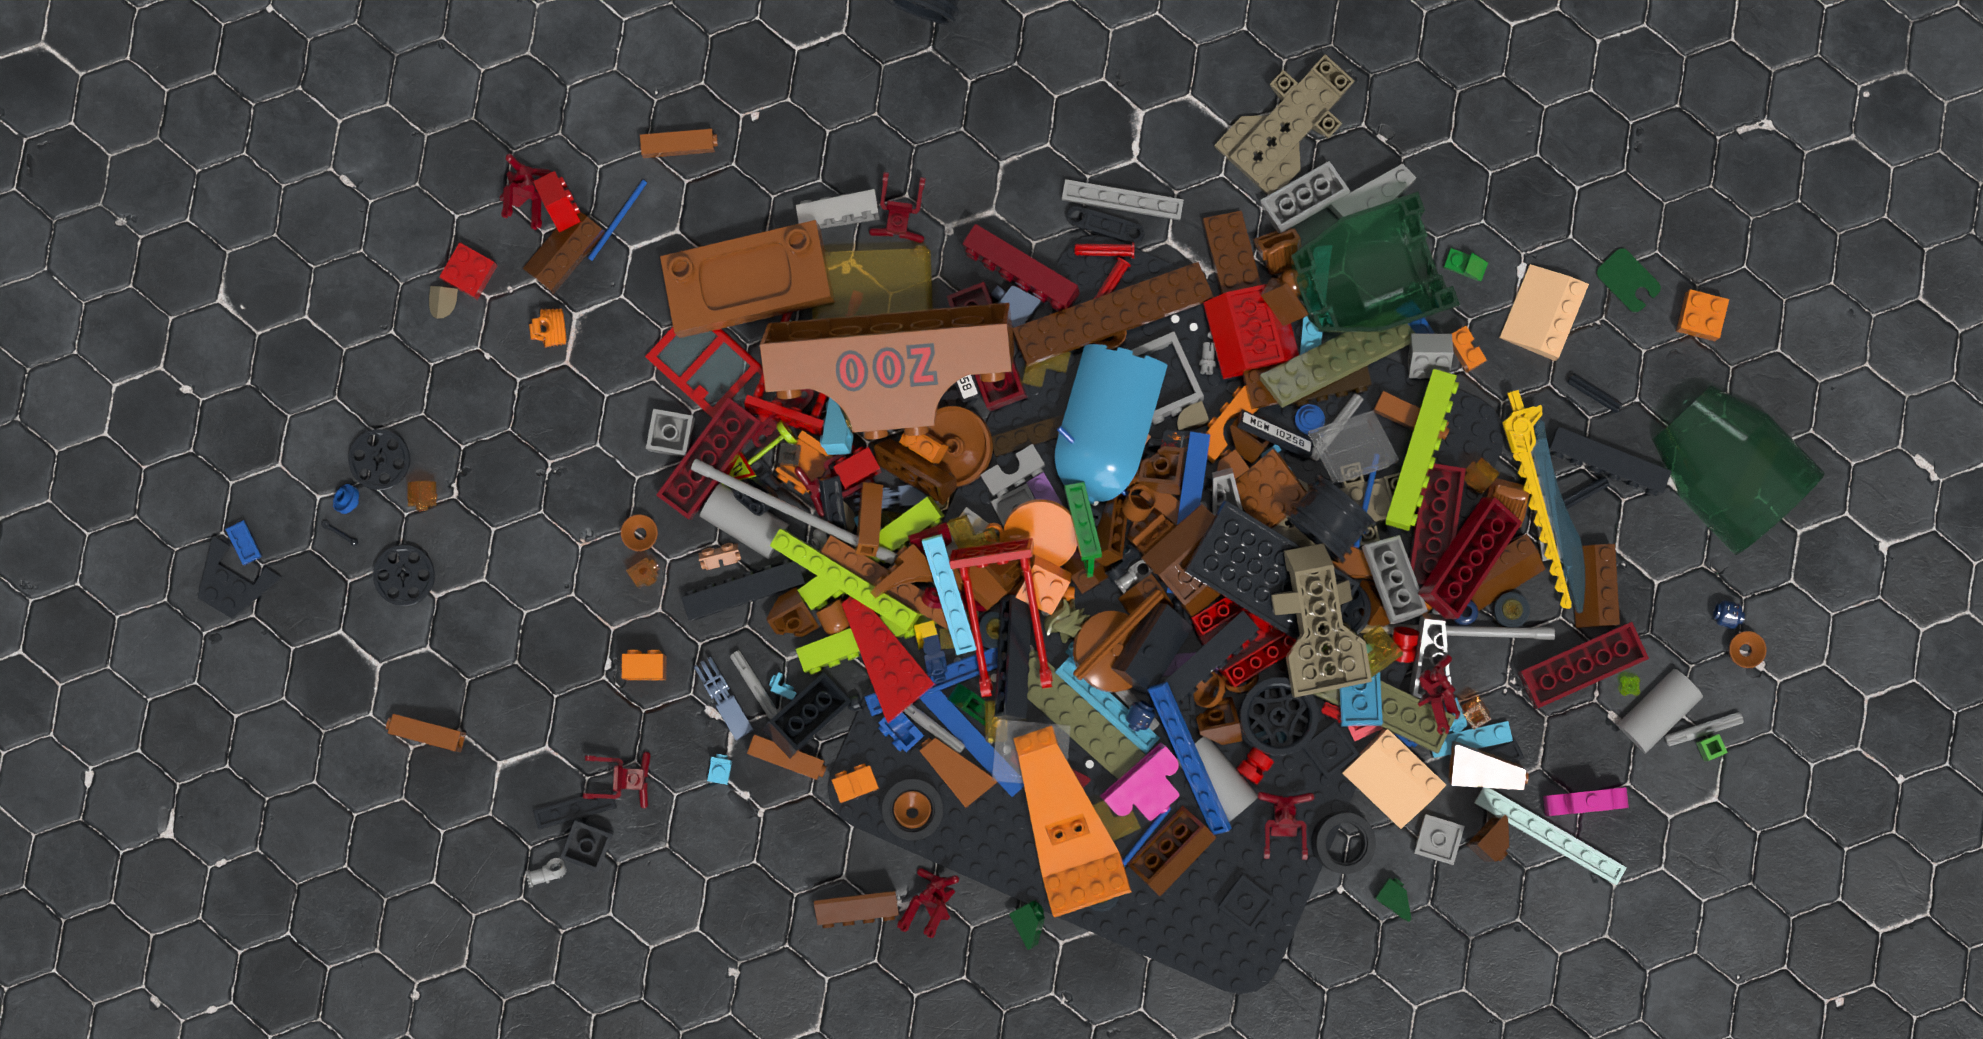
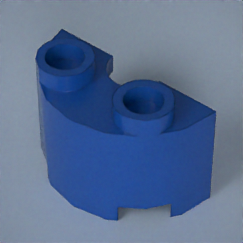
[878,713,924,752]

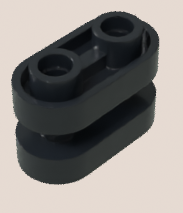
[733,476,778,516]

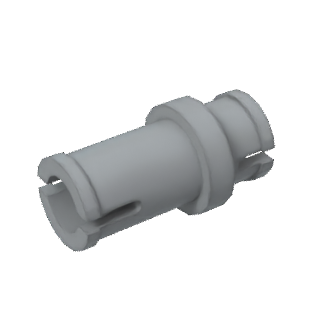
[1199,342,1215,375]

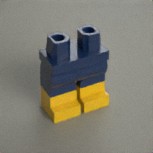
[914,620,948,684]

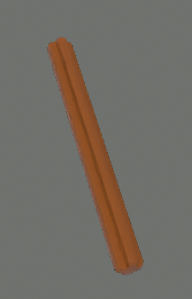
[1073,589,1164,680]

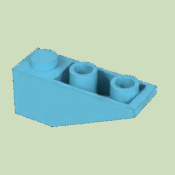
[820,397,853,455]

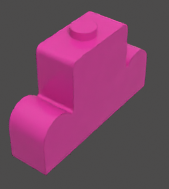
[1100,742,1179,821]
[1543,787,1629,816]

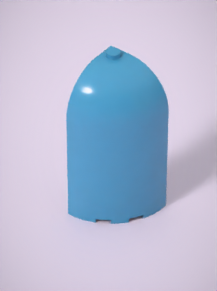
[1055,344,1168,504]

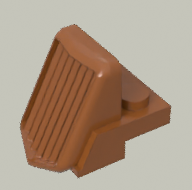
[1253,227,1301,275]
[1487,477,1529,529]
[1126,509,1176,554]

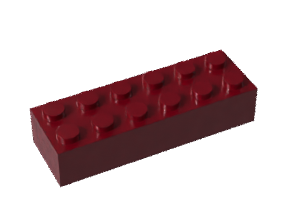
[963,224,1080,312]
[947,282,1027,411]
[656,398,763,520]
[1409,464,1466,586]
[1418,497,1522,619]
[1518,622,1649,709]

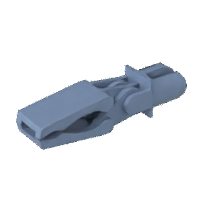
[853,485,940,511]
[693,656,754,741]

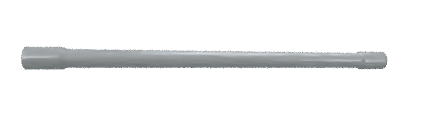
[691,459,897,565]
[1343,623,1555,640]

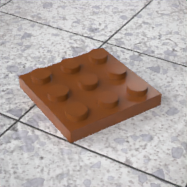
[1236,449,1307,529]

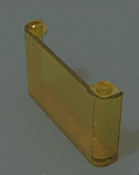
[812,246,933,319]

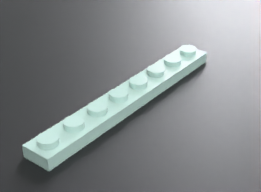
[1474,787,1626,885]

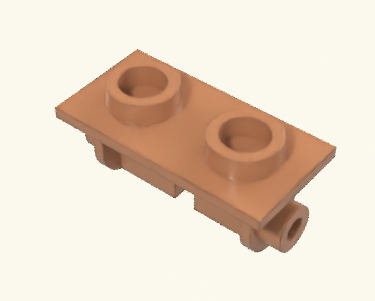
[698,543,741,570]

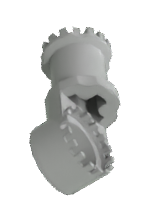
[1115,560,1152,594]
[526,858,567,888]

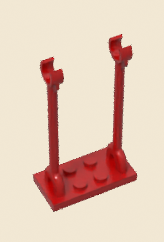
[745,291,863,436]
[949,538,1053,697]

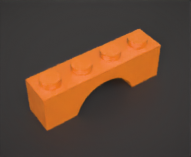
[1201,386,1258,463]

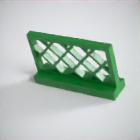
[1064,482,1102,578]

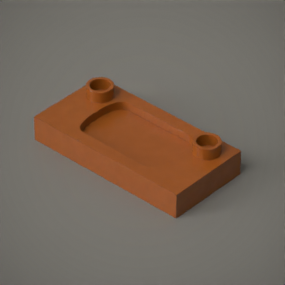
[660,220,835,338]

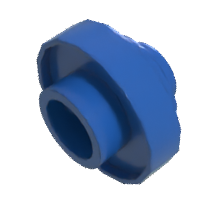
[1295,404,1325,434]
[333,484,359,514]

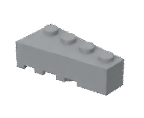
[1212,468,1243,516]

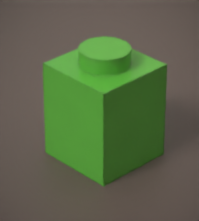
[1696,734,1728,761]

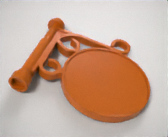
[985,499,1077,602]

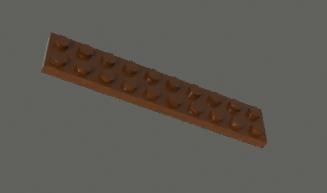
[1202,210,1282,410]
[1012,262,1214,366]

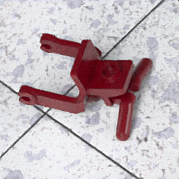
[499,154,551,230]
[869,172,926,243]
[795,445,874,517]
[1417,655,1460,735]
[583,752,651,808]
[1257,792,1314,860]
[897,868,959,938]

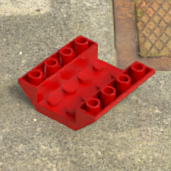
[1203,284,1299,379]
[1191,597,1296,688]

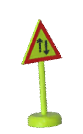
[721,420,798,484]

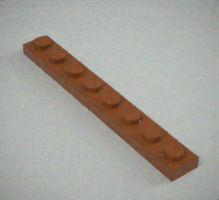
[820,535,970,630]

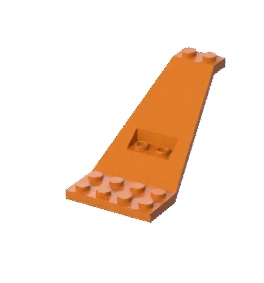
[1013,726,1132,917]

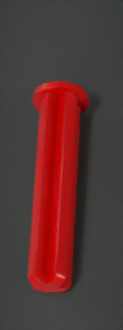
[1075,242,1135,258]
[1094,257,1131,299]

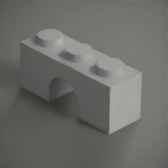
[980,444,1045,498]

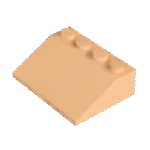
[1499,264,1589,361]
[1342,729,1446,829]

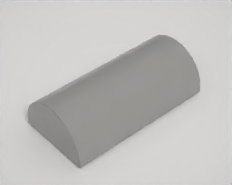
[1260,161,1350,234]
[700,483,790,559]
[1362,535,1428,624]
[1616,669,1703,754]
[1177,736,1258,822]

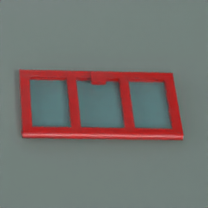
[645,327,785,422]

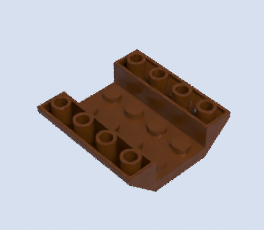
[1141,504,1220,617]

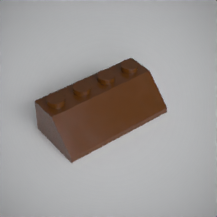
[523,213,605,294]
[874,438,957,505]
[1471,534,1545,611]
[1571,544,1620,628]
[1127,806,1216,896]
[1466,814,1509,862]
[814,891,899,929]

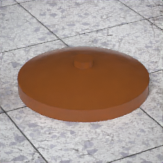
[923,406,993,487]
[1073,611,1140,692]

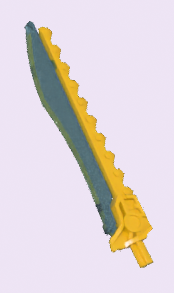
[1502,390,1585,613]

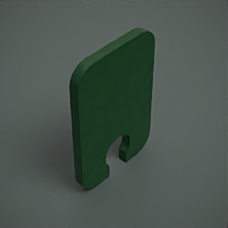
[1596,248,1661,313]

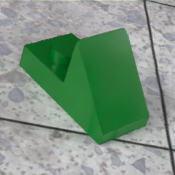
[1443,248,1488,282]

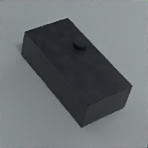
[1111,603,1193,694]
[762,672,852,759]

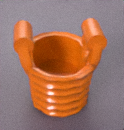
[529,308,566,348]

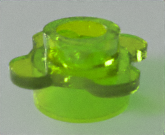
[1620,676,1640,696]

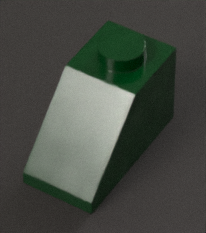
[947,683,995,726]
[1374,877,1411,922]
[1009,900,1045,950]

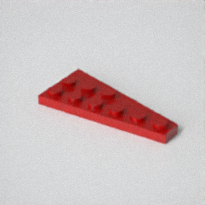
[842,596,935,724]

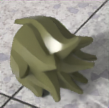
[1044,599,1090,643]

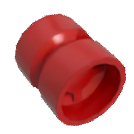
[1389,626,1420,663]
[1236,747,1274,785]

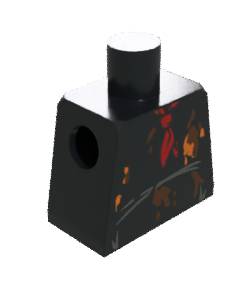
[1148,430,1197,468]

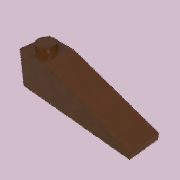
[1095,490,1130,566]

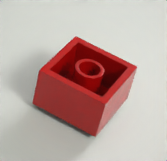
[533,171,581,232]
[440,242,497,300]
[833,447,882,491]

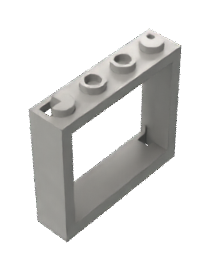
[1131,332,1204,425]

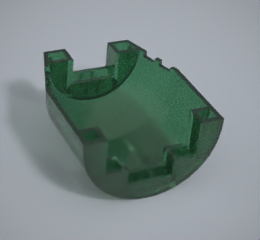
[1291,192,1460,333]
[1652,385,1825,555]

